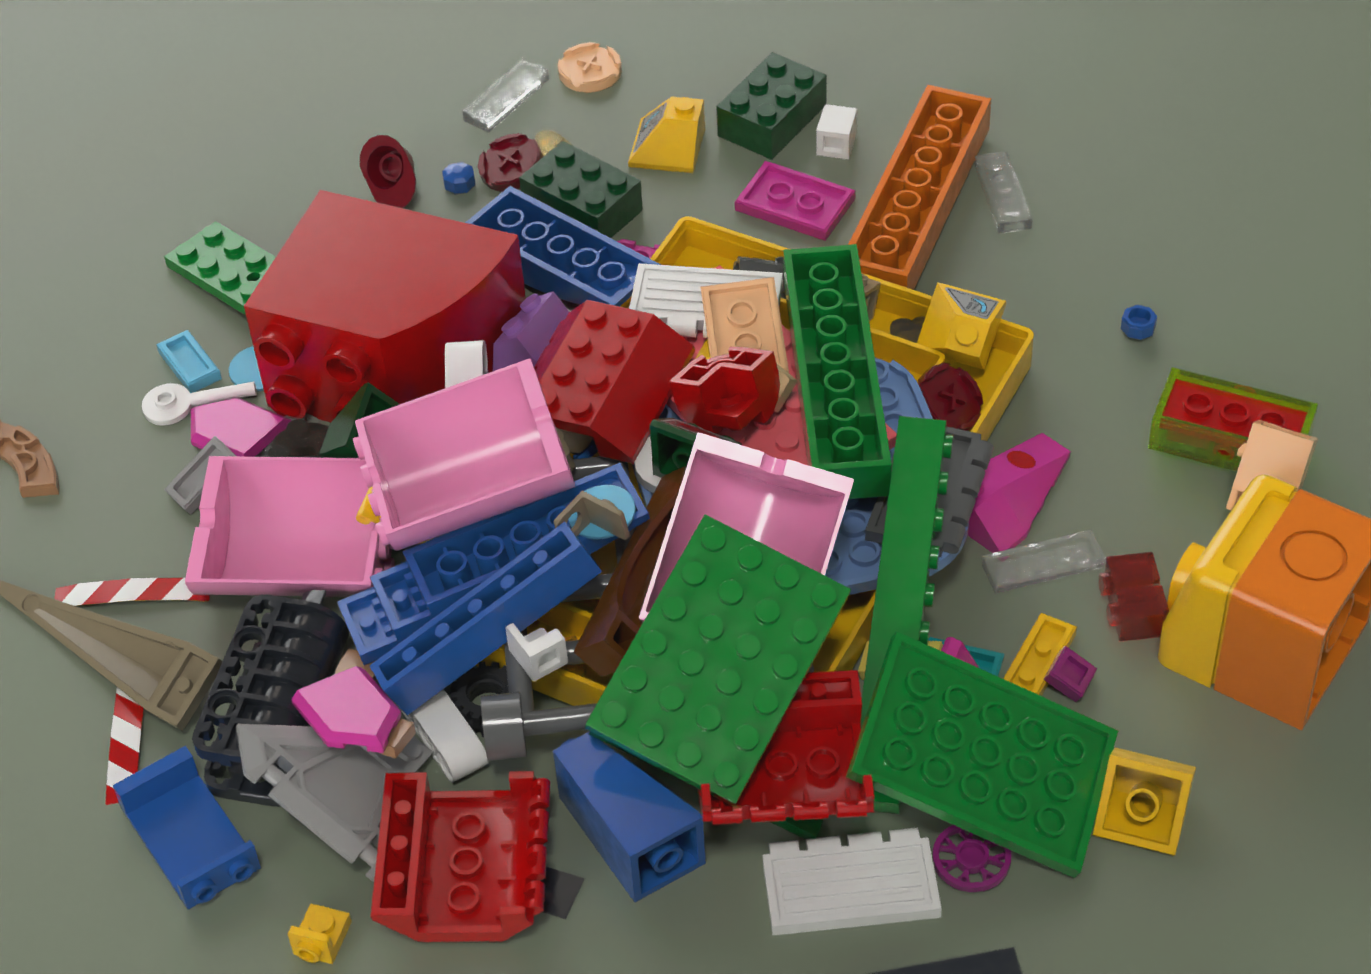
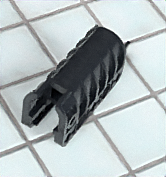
[192,590,349,807]

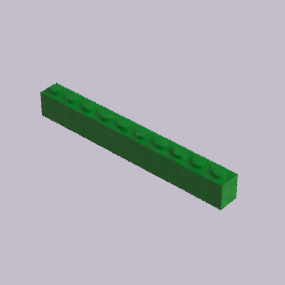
[860,416,953,814]

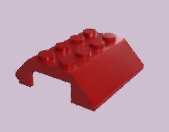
[534,300,695,464]
[699,670,874,825]
[371,771,551,942]

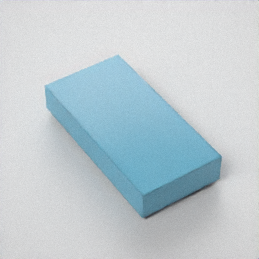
[156,330,222,393]

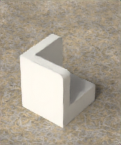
[816,105,857,159]
[505,623,568,682]

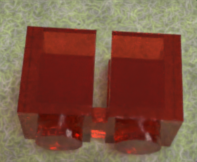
[1099,552,1169,642]

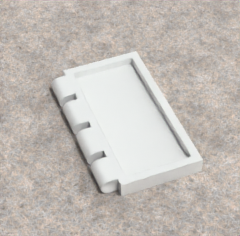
[629,263,783,338]
[762,827,942,936]

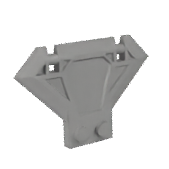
[236,724,433,882]

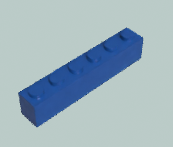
[369,521,602,716]

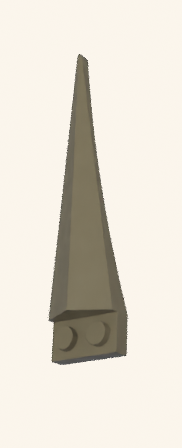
[0,580,222,731]

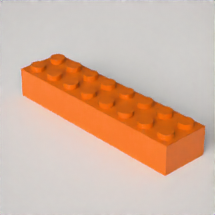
[848,84,991,290]

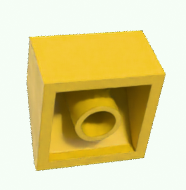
[1093,747,1196,856]

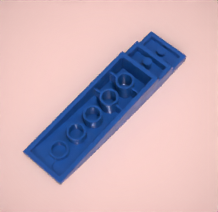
[337,463,650,665]

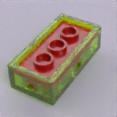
[1148,367,1318,471]

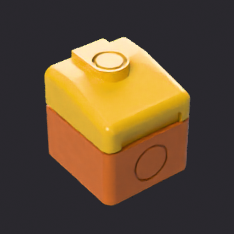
[1158,475,1371,731]

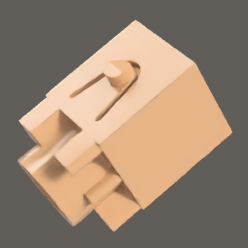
[1226,420,1318,510]

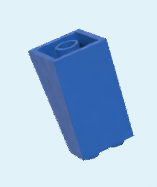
[553,732,706,902]

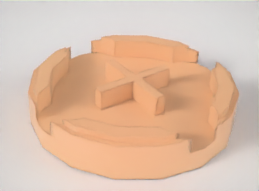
[557,42,622,93]

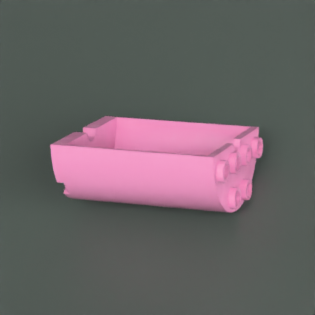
[353,358,575,551]
[639,432,854,622]
[185,456,395,597]

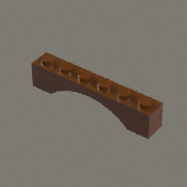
[573,465,687,677]

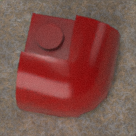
[669,347,780,434]

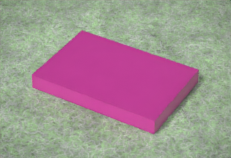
[735,161,856,241]

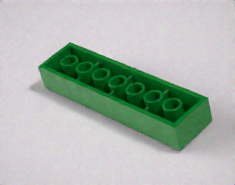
[783,244,892,499]

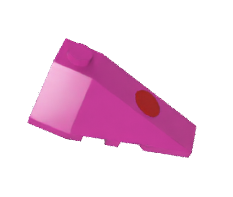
[967,433,1071,559]

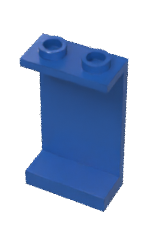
[113,746,261,910]

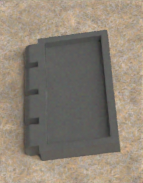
[865,427,994,557]

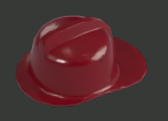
[360,135,416,208]

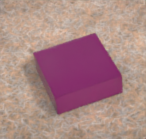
[1043,645,1098,703]

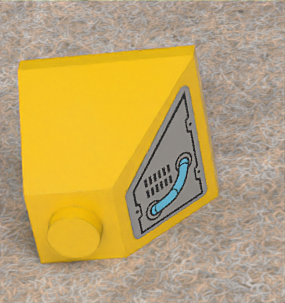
[628,96,705,173]
[917,282,1007,370]

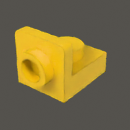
[288,903,352,964]

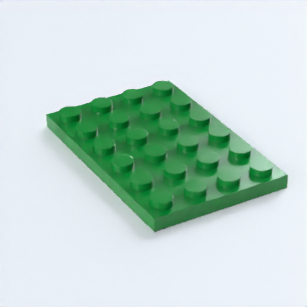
[585,514,851,806]
[846,631,1118,878]

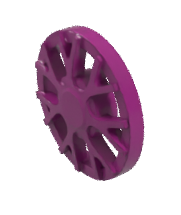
[932,825,1012,892]

